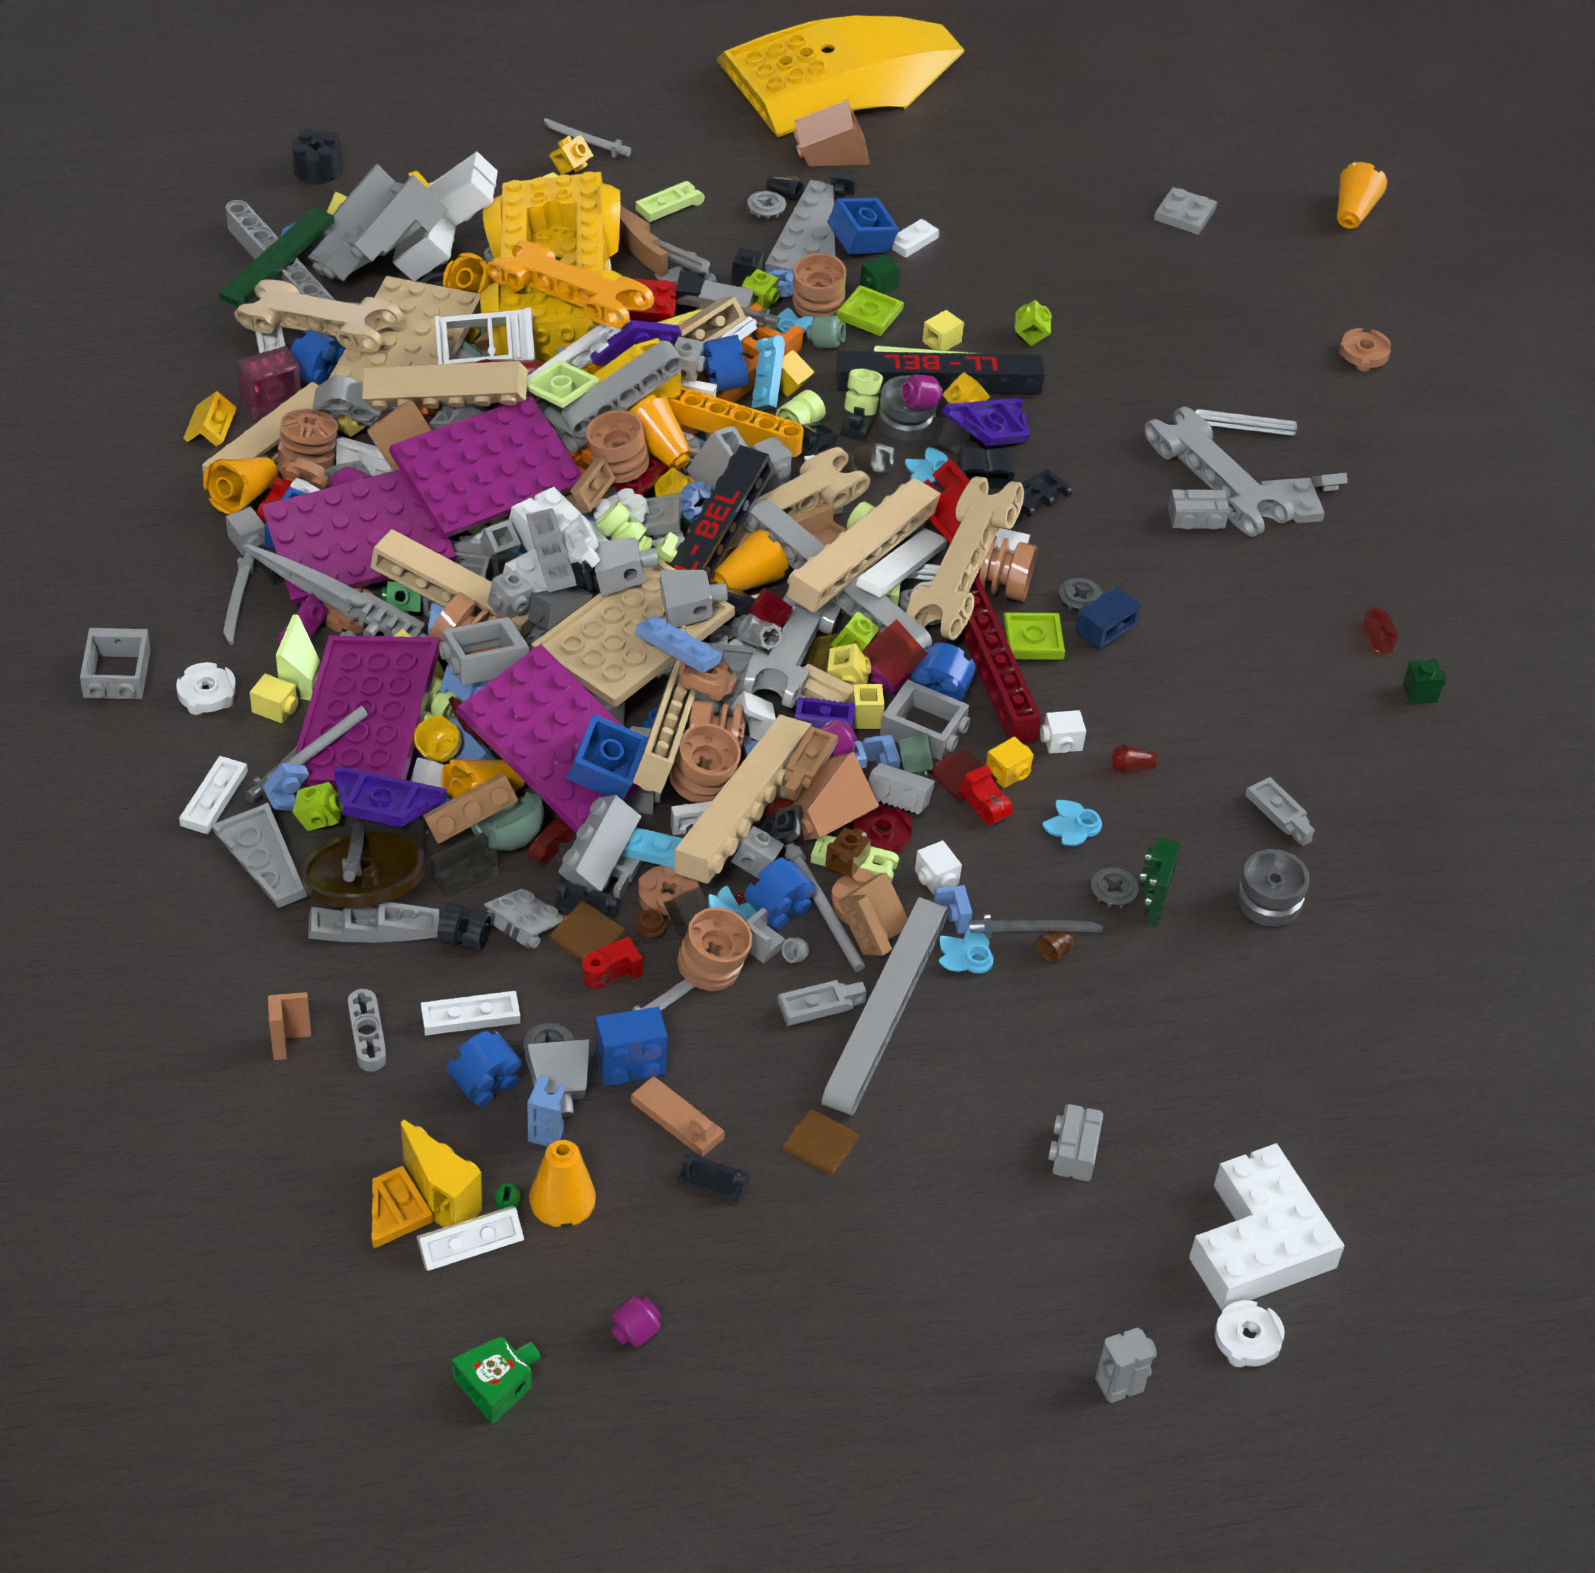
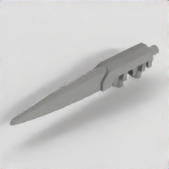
[241,544,428,637]

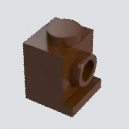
[825,827,871,878]

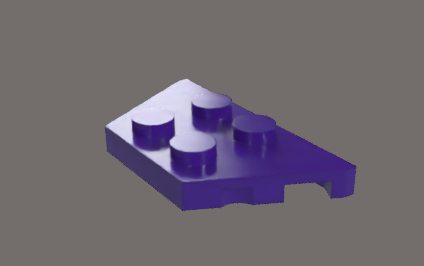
[590,320,682,365]
[942,398,1030,446]
[334,766,447,827]

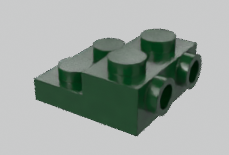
[1139,837,1181,925]

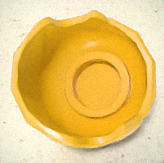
[414,715,462,763]

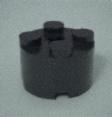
[292,129,342,185]

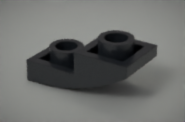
[761,805,802,844]

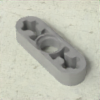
[348,989,386,1072]

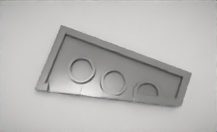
[211,803,307,908]

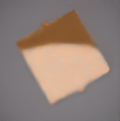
[550,900,624,961]
[783,1109,860,1175]

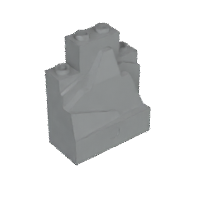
[308,164,448,281]

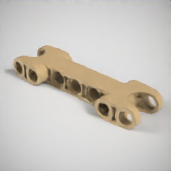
[234,280,403,352]
[688,447,870,564]
[906,476,1024,640]

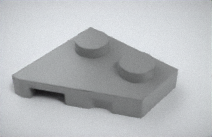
[1261,478,1325,523]

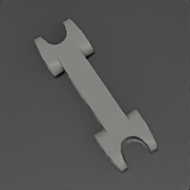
[1144,407,1294,537]
[742,591,841,708]

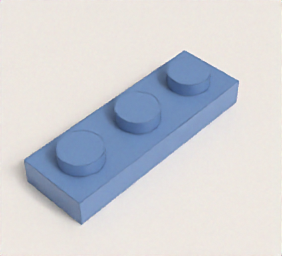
[635,616,722,673]

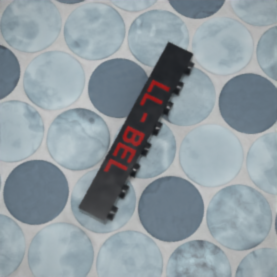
[836,351,1045,395]
[668,445,775,581]

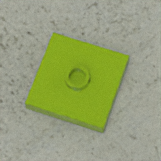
[836,285,904,336]
[1003,613,1065,660]

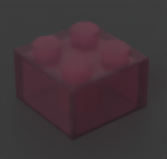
[236,346,301,420]

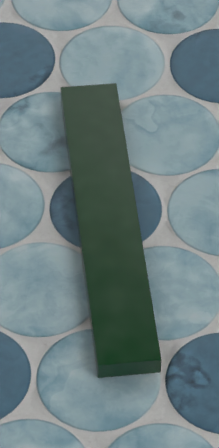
[219,207,335,307]

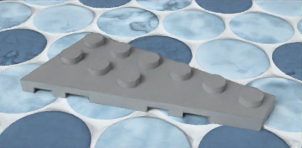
[765,180,835,273]

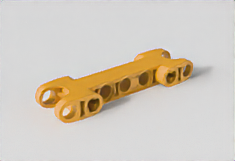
[487,240,654,328]

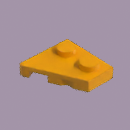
[372,1165,433,1249]

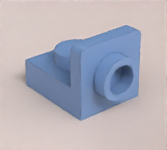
[863,735,901,769]
[263,763,309,811]
[933,885,973,934]

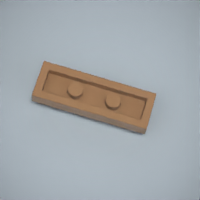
[423,772,519,844]

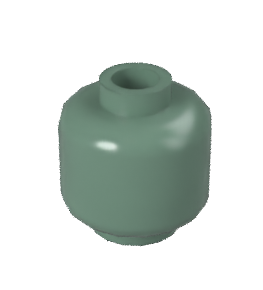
[807,315,846,349]

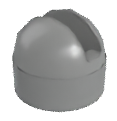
[782,938,809,963]

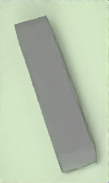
[561,341,684,438]

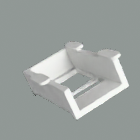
[435,308,536,365]

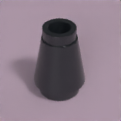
[766,175,804,200]

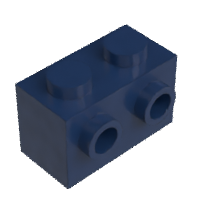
[1076,587,1141,649]

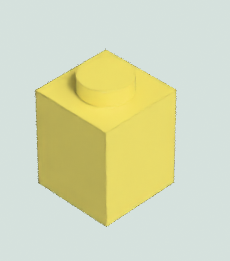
[922,310,964,351]
[250,674,298,724]
[851,684,884,729]

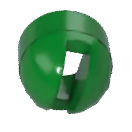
[495,1183,521,1210]

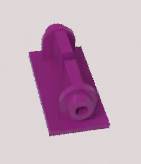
[276,593,329,646]

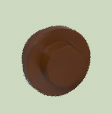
[636,909,666,938]

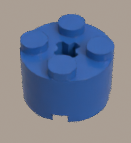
[287,329,346,386]
[704,335,749,393]
[911,643,976,702]
[744,857,816,931]
[446,1031,522,1108]

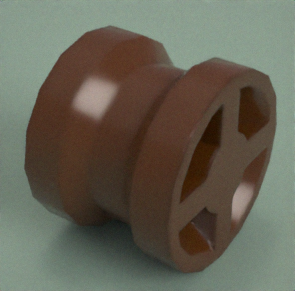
[1036,931,1075,963]

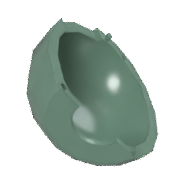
[471,792,544,851]

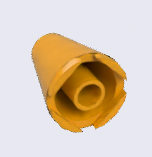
[1337,162,1387,229]
[443,253,495,294]
[629,394,692,469]
[203,457,278,514]
[711,529,788,591]
[441,759,525,799]
[529,1140,596,1227]

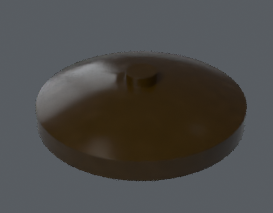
[301,831,426,908]

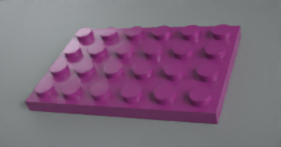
[389,396,582,539]
[262,469,456,605]
[294,636,440,787]
[456,643,642,833]

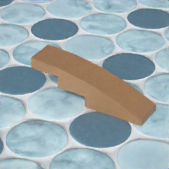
[619,205,668,277]

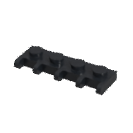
[1013,469,1072,526]

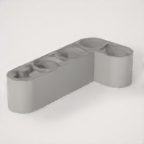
[312,375,397,427]

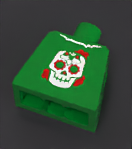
[452,1337,540,1424]

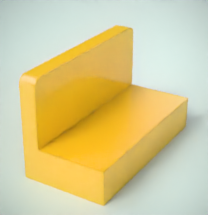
[183,391,237,447]

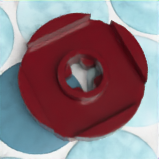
[853,804,912,854]

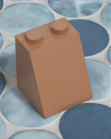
[793,100,870,166]
[792,752,879,842]

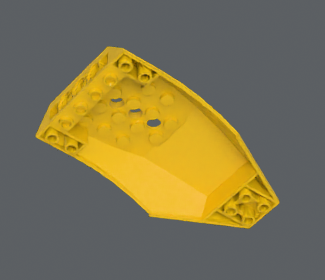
[717,16,964,138]

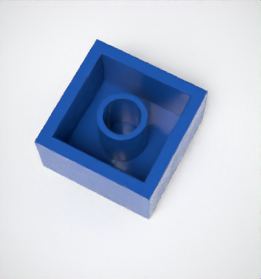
[827,198,899,254]
[565,714,649,800]
[595,1006,668,1086]

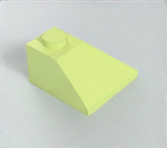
[527,360,600,408]
[276,615,320,700]

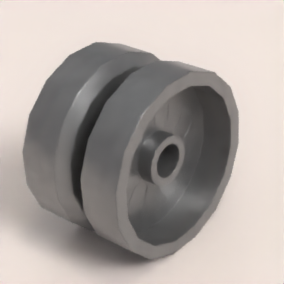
[878,375,937,441]
[1237,849,1310,927]

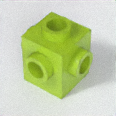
[742,269,780,310]
[1015,300,1052,346]
[292,782,342,831]

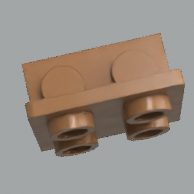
[367,400,432,471]
[838,873,908,956]

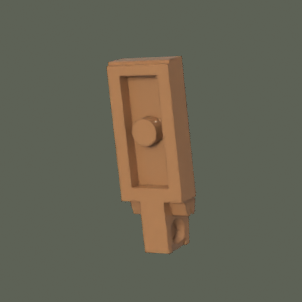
[784,726,838,801]

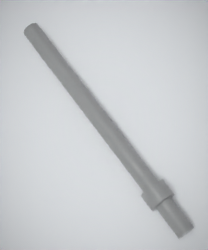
[783,841,865,972]

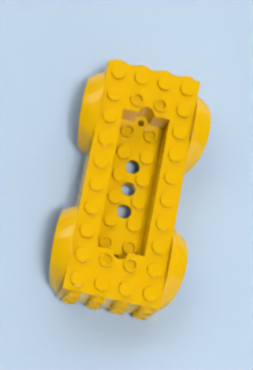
[480,172,622,364]

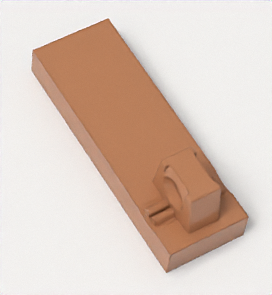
[631,1076,725,1157]

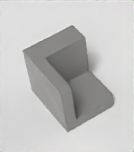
[745,908,785,964]

